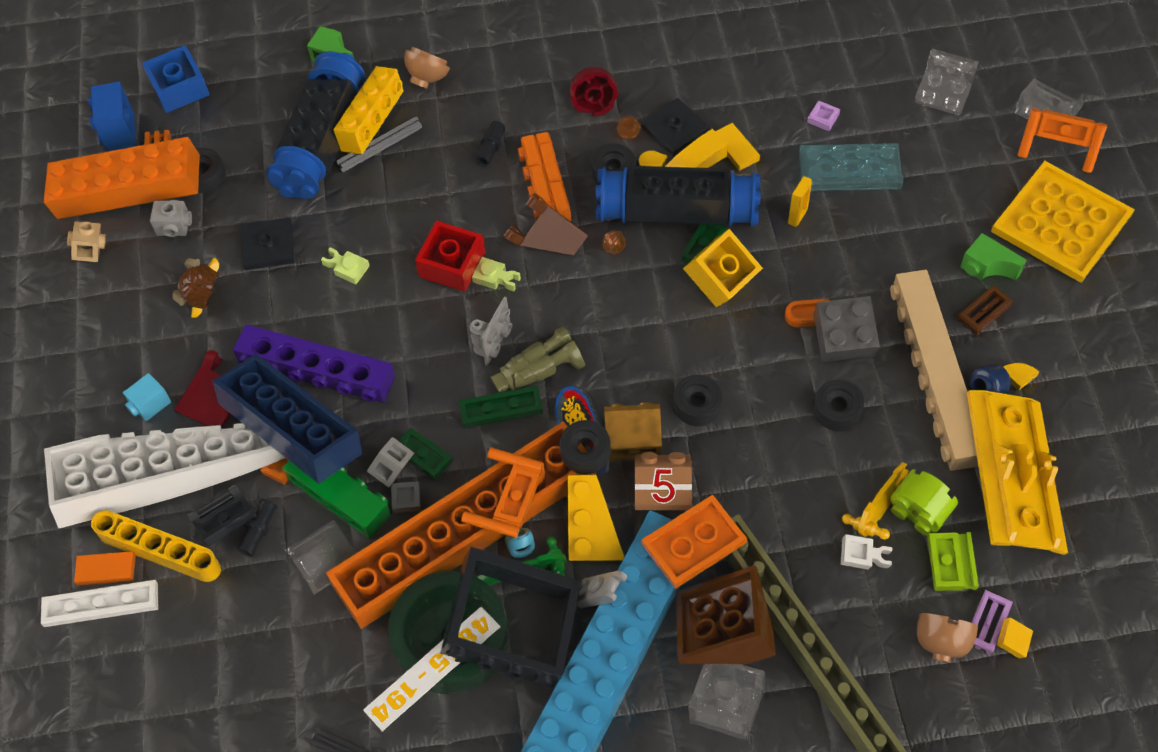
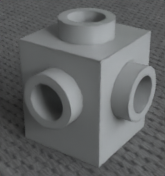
[150,200,192,237]

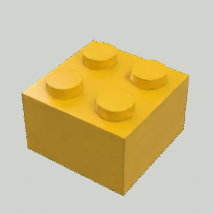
[683,229,763,308]

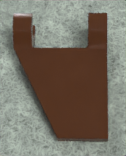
[504,193,589,256]

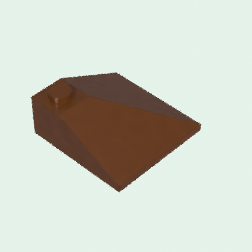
[676,565,776,664]

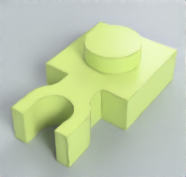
[321,247,370,284]
[472,257,521,291]

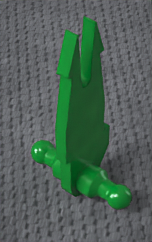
[477,536,567,586]

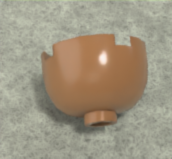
[917,613,978,663]

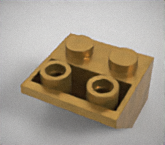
[604,402,662,461]

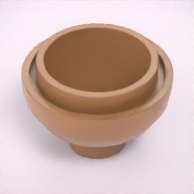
[404,47,450,89]

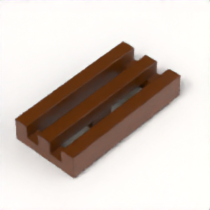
[957,285,1013,336]

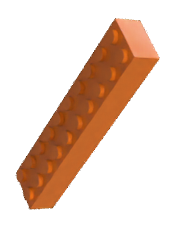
[326,421,596,629]

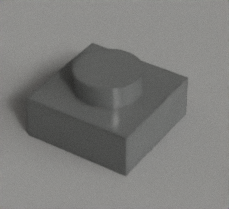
[391,481,421,513]

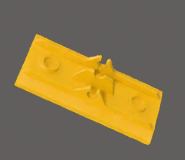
[967,390,1068,555]

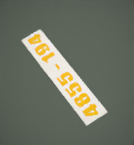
[363,607,500,731]

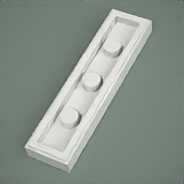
[41,580,158,627]

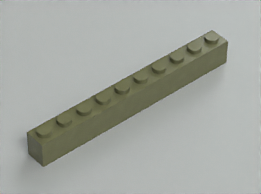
[724,514,907,752]

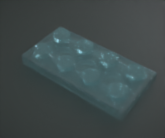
[799,143,903,191]

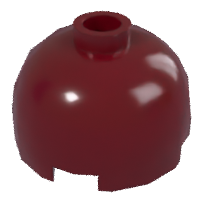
[570,67,618,117]

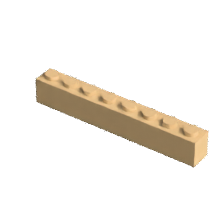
[890,269,978,471]

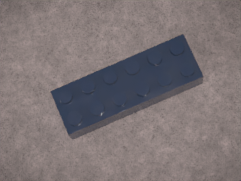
[212,354,362,484]

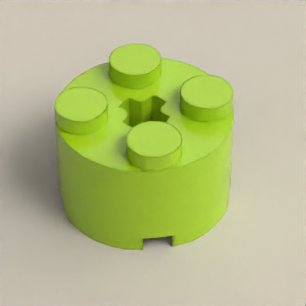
[890,469,958,536]

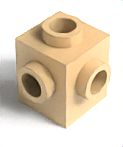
[67,221,106,262]

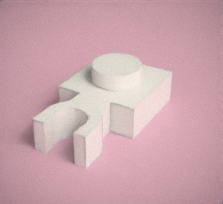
[841,534,892,570]

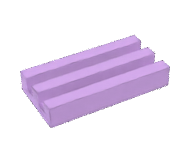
[971,590,1013,655]

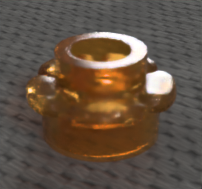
[617,116,641,139]
[602,231,626,254]

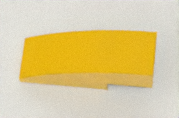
[665,129,728,168]

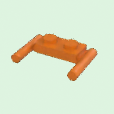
[1018,108,1107,173]
[461,447,544,538]

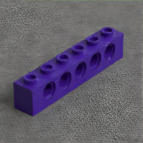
[233,324,395,403]

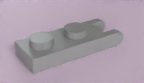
[576,571,628,609]

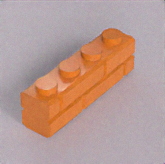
[517,132,571,221]

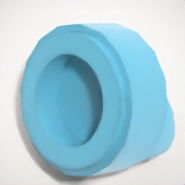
[504,528,535,558]

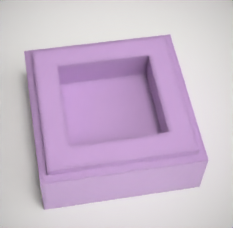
[807,100,840,131]

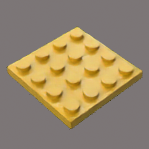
[991,161,1135,283]

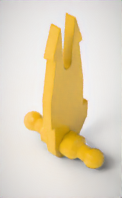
[842,462,909,540]

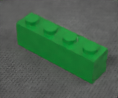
[282,461,391,540]

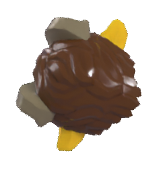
[173,258,220,318]

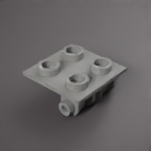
[469,296,512,366]

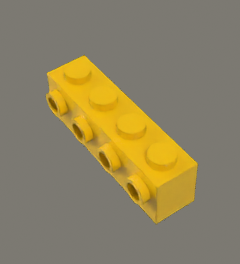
[333,66,404,155]

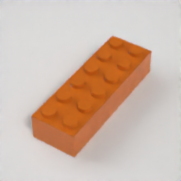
[44,137,200,219]

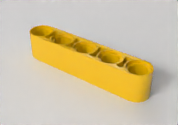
[91,510,221,582]

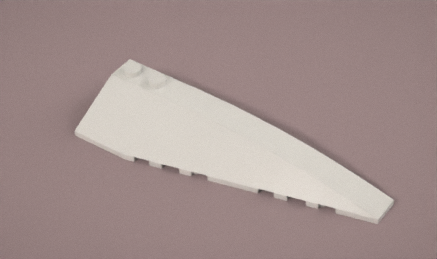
[44,423,285,528]

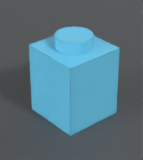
[123,373,171,421]

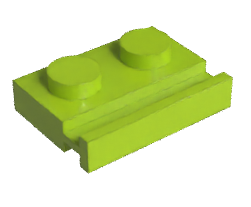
[927,532,979,591]

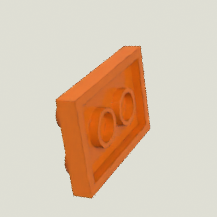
[641,495,747,589]

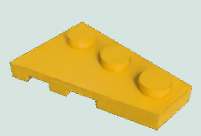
[568,474,625,561]

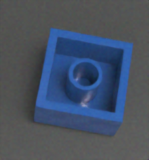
[142,45,210,113]
[88,81,137,152]

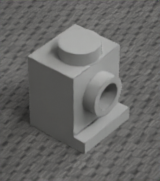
[367,437,414,487]

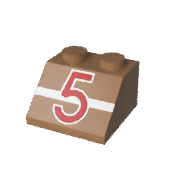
[635,452,692,510]

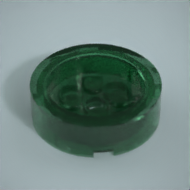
[388,571,508,694]

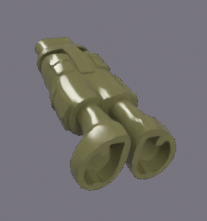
[490,326,585,393]

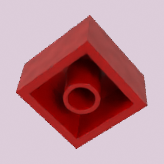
[415,220,486,292]

